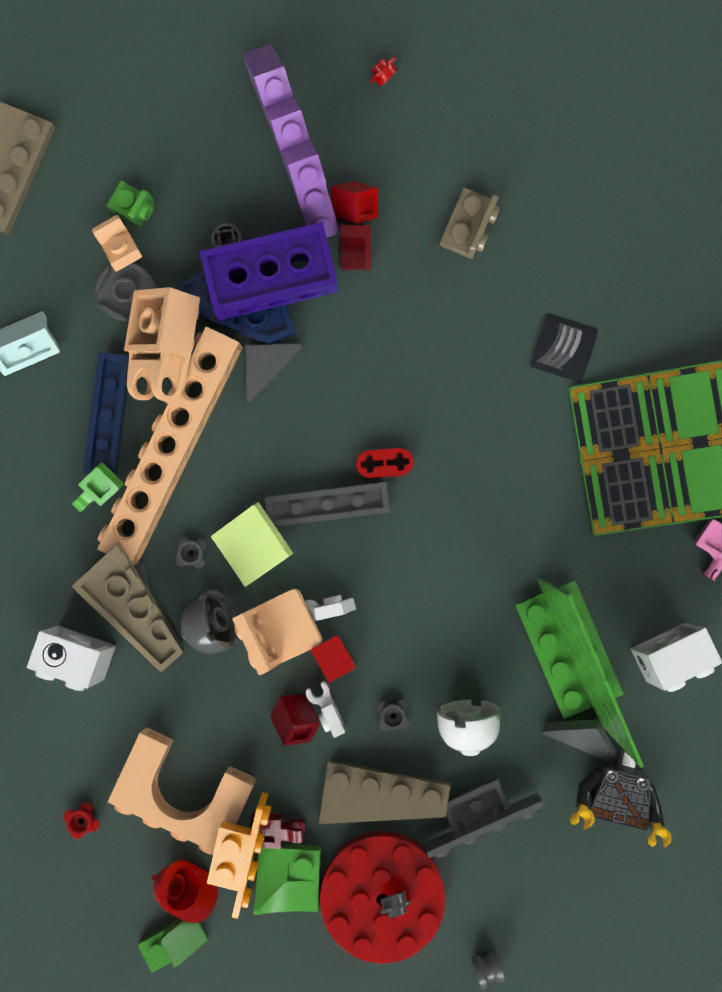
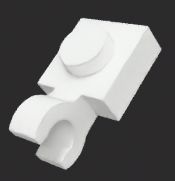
[305,595,356,622]
[306,681,346,738]

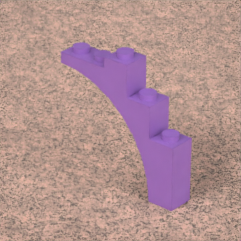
[242,44,340,238]

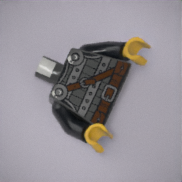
[570,750,672,848]

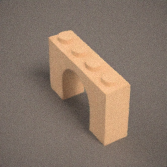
[108,727,257,855]

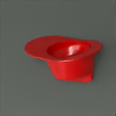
[151,860,218,923]

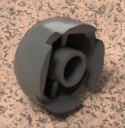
[180,590,239,654]

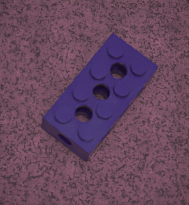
[199,222,338,321]

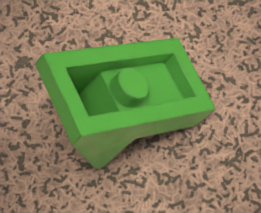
[137,919,209,973]

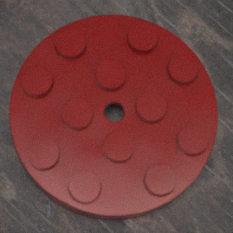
[320,831,445,964]

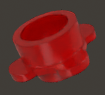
[369,57,398,87]
[64,802,100,839]

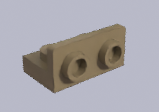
[439,188,501,259]

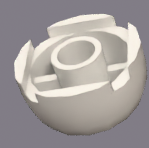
[437,700,500,756]

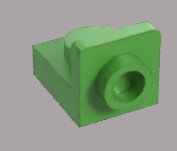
[106,181,155,227]

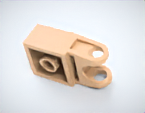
[124,287,200,402]

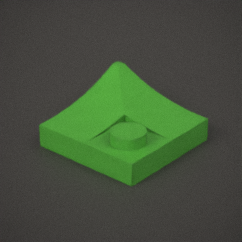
[253,843,321,915]

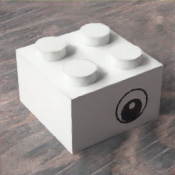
[630,623,722,692]
[26,626,116,691]

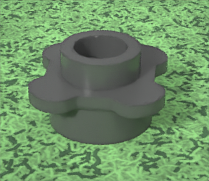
[175,537,208,569]
[377,699,409,732]
[380,891,412,918]

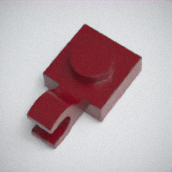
[250,812,305,849]

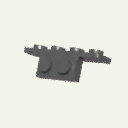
[425,777,545,858]

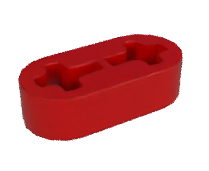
[356,448,414,479]

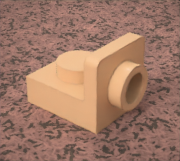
[92,215,142,272]

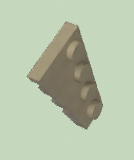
[0,102,56,235]
[72,542,185,672]
[319,760,451,824]

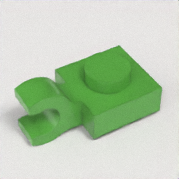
[72,462,124,512]

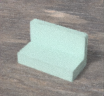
[0,311,60,376]

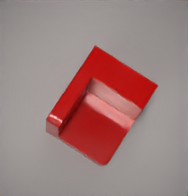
[331,181,378,224]
[311,635,356,683]

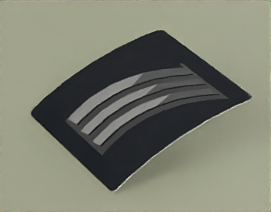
[530,314,598,383]

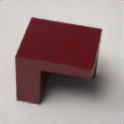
[340,225,371,270]
[271,694,321,746]

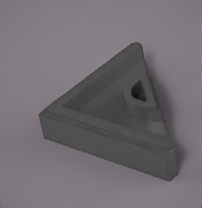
[245,344,302,402]
[542,719,618,764]

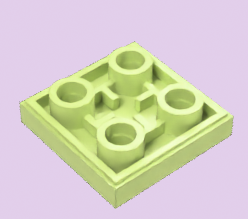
[211,502,294,587]

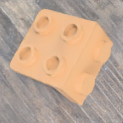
[232,589,323,675]

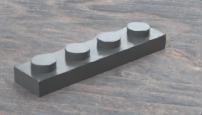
[265,482,390,527]

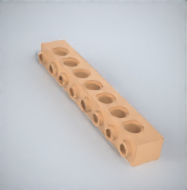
[97,327,243,565]

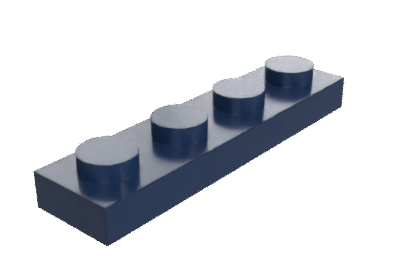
[83,352,129,476]

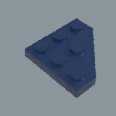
[177,268,297,345]

